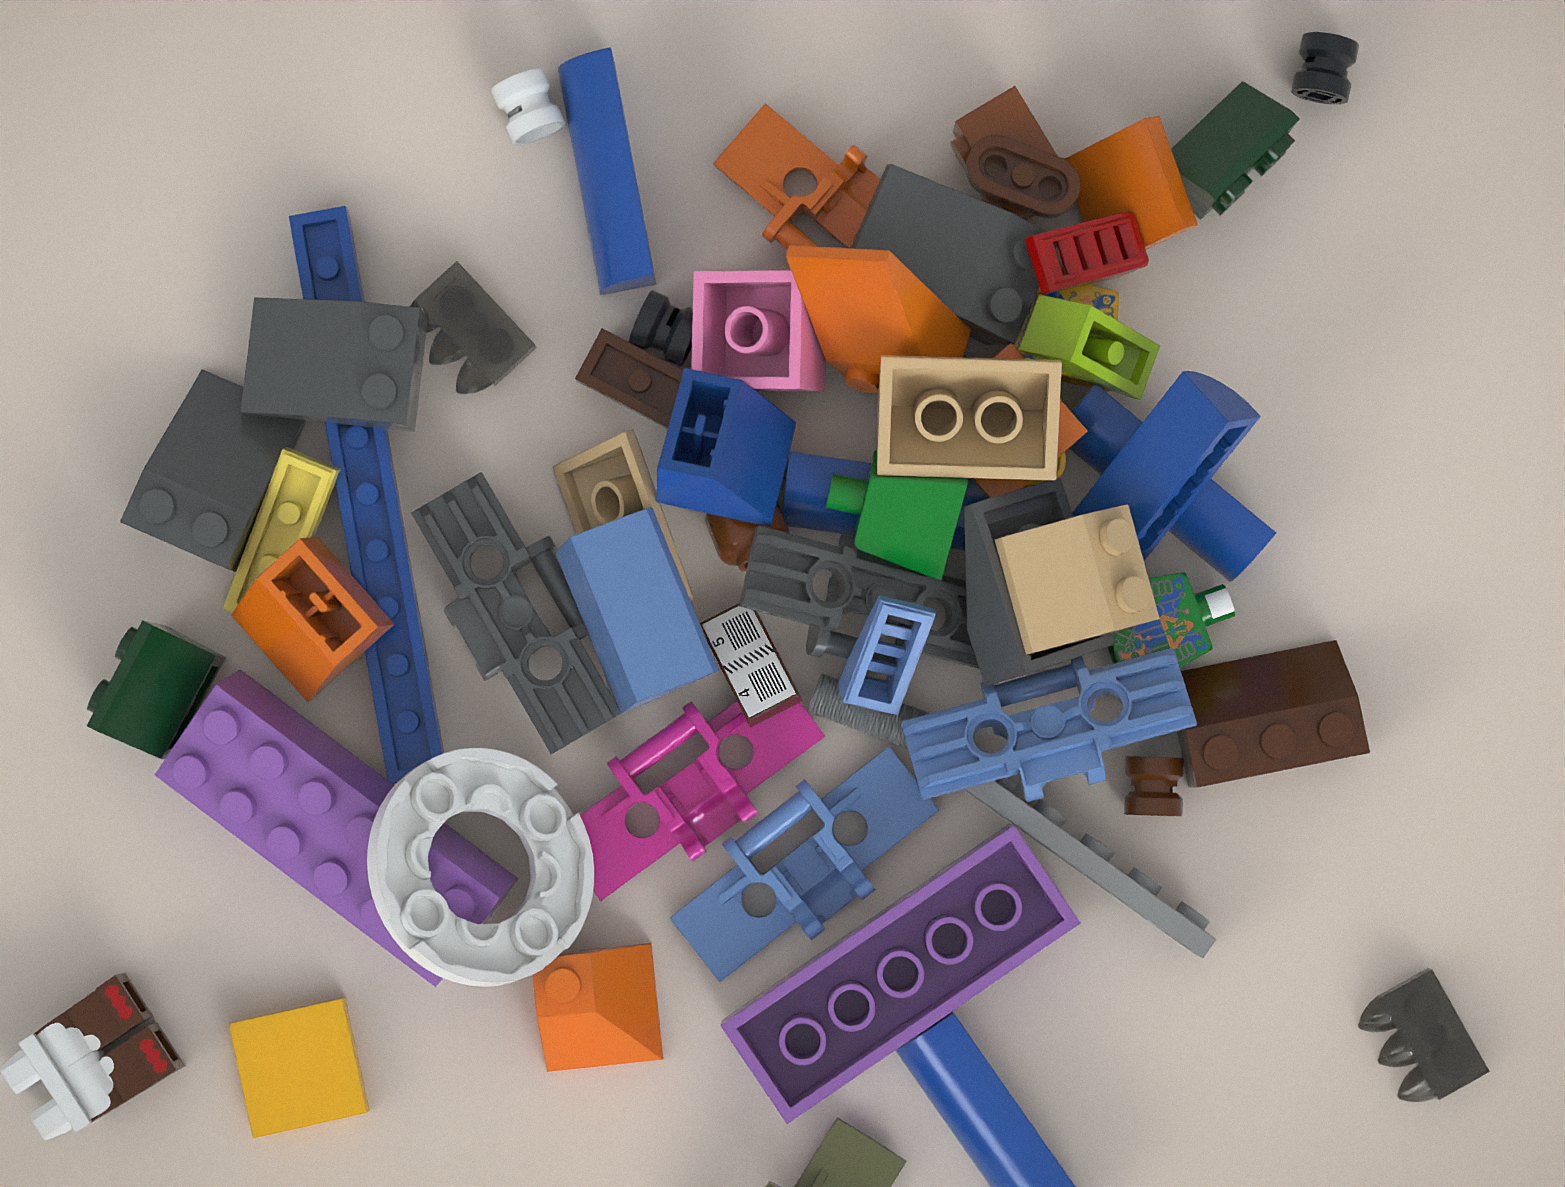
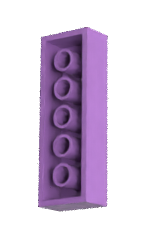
[155,669,519,987]
[720,824,1081,1124]

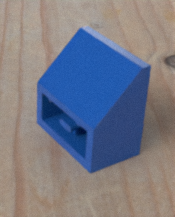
[656,368,796,527]

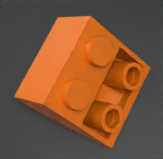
[231,537,394,702]

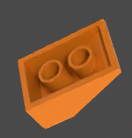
[786,245,971,393]

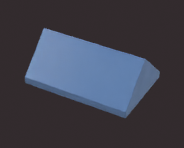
[555,507,719,714]

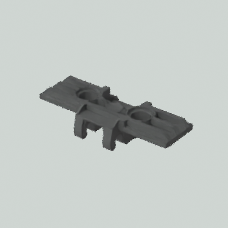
[411,472,621,754]
[739,526,980,669]

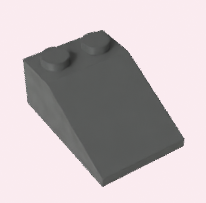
[851,164,1057,345]
[241,297,428,432]
[120,369,307,572]
[964,477,1115,686]

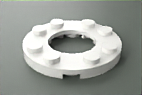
[367,748,594,987]

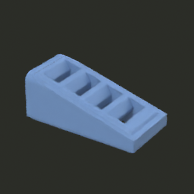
[838,595,936,715]

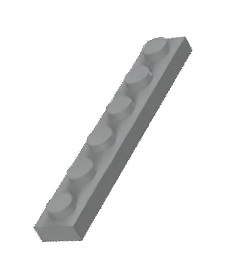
[964,777,1217,958]

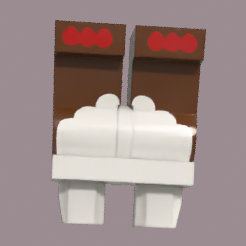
[0,973,185,1140]

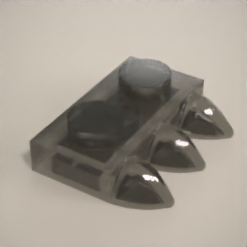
[409,261,537,394]
[1358,968,1490,1102]

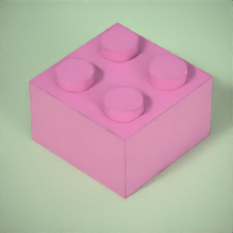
[691,270,826,392]

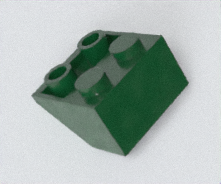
[1171,81,1300,220]
[87,620,226,759]

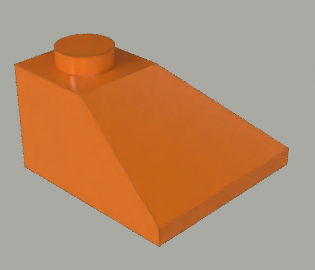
[533,943,663,1072]

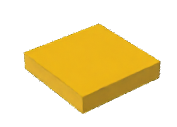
[229,997,370,1138]

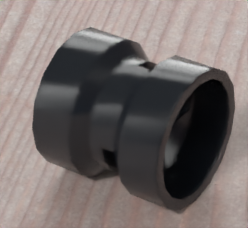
[1291,32,1359,104]
[629,290,693,366]

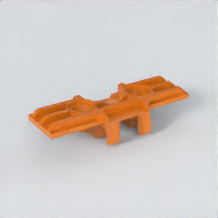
[713,103,880,250]

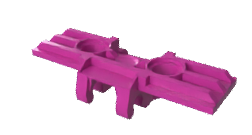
[580,701,825,901]

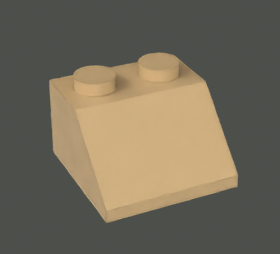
[995,504,1160,655]

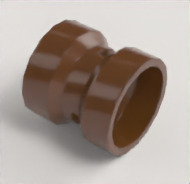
[1124,756,1184,816]

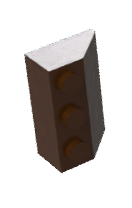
[1177,640,1370,788]

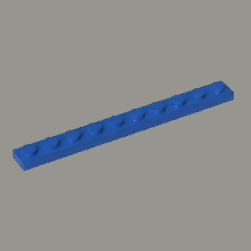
[289,206,444,784]

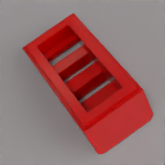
[1025,211,1149,295]

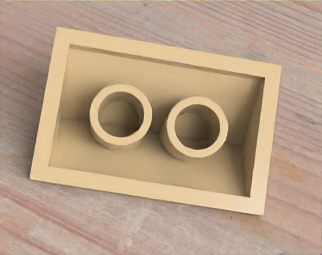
[877,355,1062,480]
[553,429,694,601]

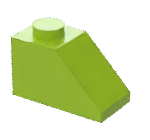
[1019,295,1160,400]

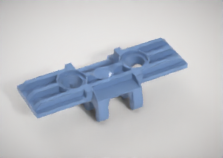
[901,648,1197,803]
[670,746,939,982]

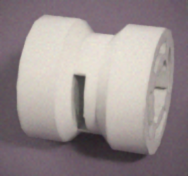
[491,68,565,145]

